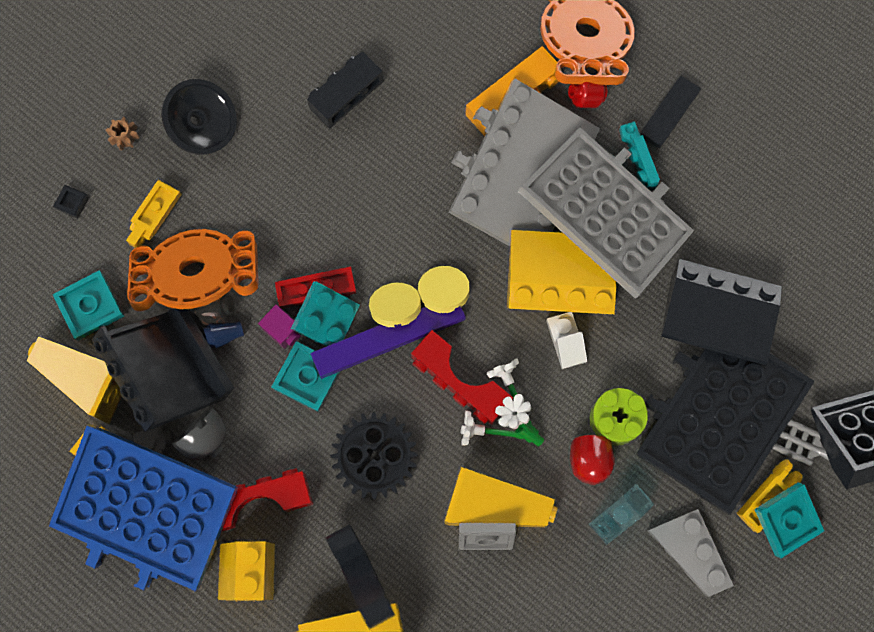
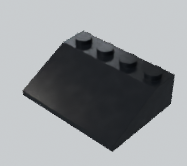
[661,259,782,365]
[810,390,874,490]

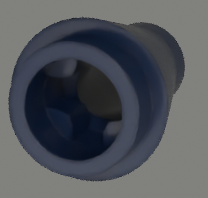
[203,321,244,349]

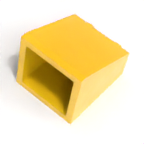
[218,542,275,600]

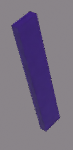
[310,306,466,379]

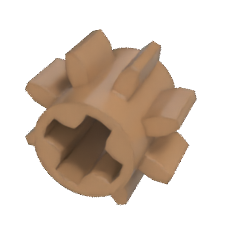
[105,117,140,151]

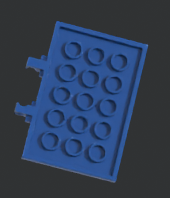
[49,424,238,591]

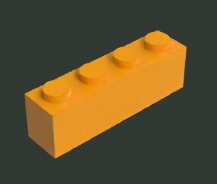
[466,46,562,136]

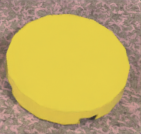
[418,266,470,313]
[369,283,421,327]

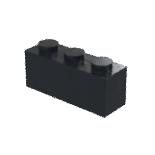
[307,51,384,129]

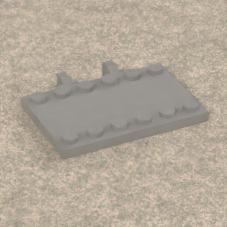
[448,79,600,246]
[518,128,694,299]

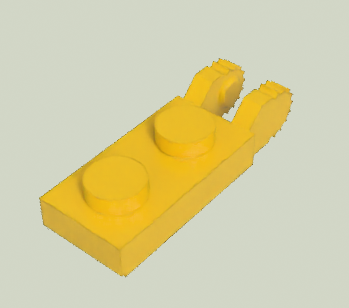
[736,459,803,533]

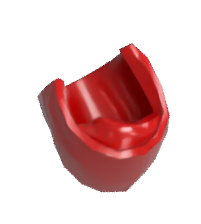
[570,435,615,485]

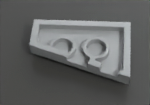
[647,509,734,597]

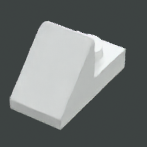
[546,312,587,369]

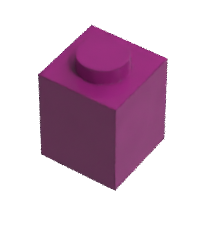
[258,305,301,349]

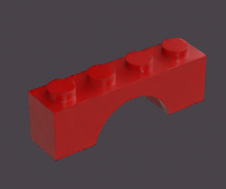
[411,330,513,426]
[221,469,314,532]

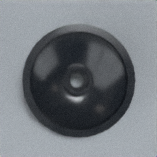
[161,79,237,155]

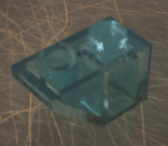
[589,484,654,545]

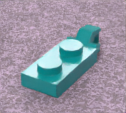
[619,122,660,191]

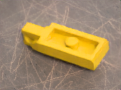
[126,180,182,248]

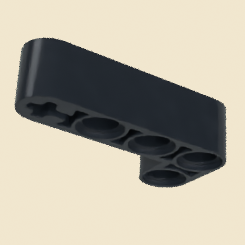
[325,524,396,630]

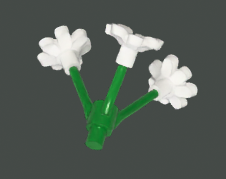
[461,358,544,447]

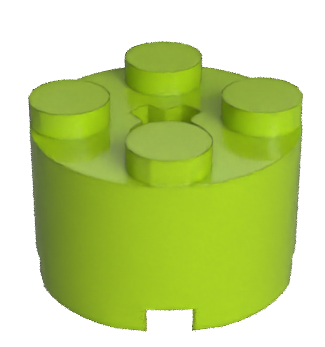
[589,388,648,446]

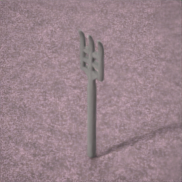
[772,419,829,466]

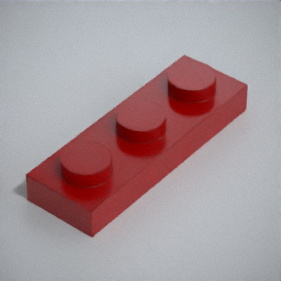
[275,266,356,309]

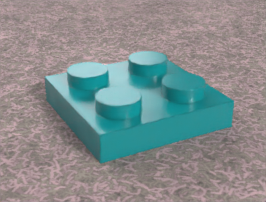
[52,270,124,341]
[291,281,360,347]
[271,341,341,412]
[755,482,824,558]

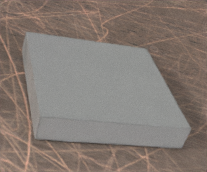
[459,523,516,550]

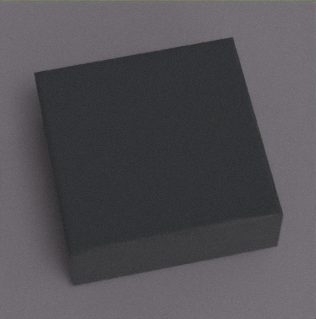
[53,185,90,219]

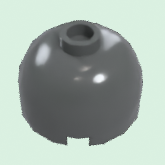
[172,408,226,460]

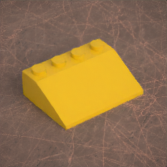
[507,230,616,314]

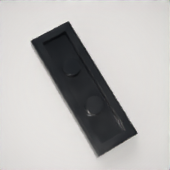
[640,75,702,149]

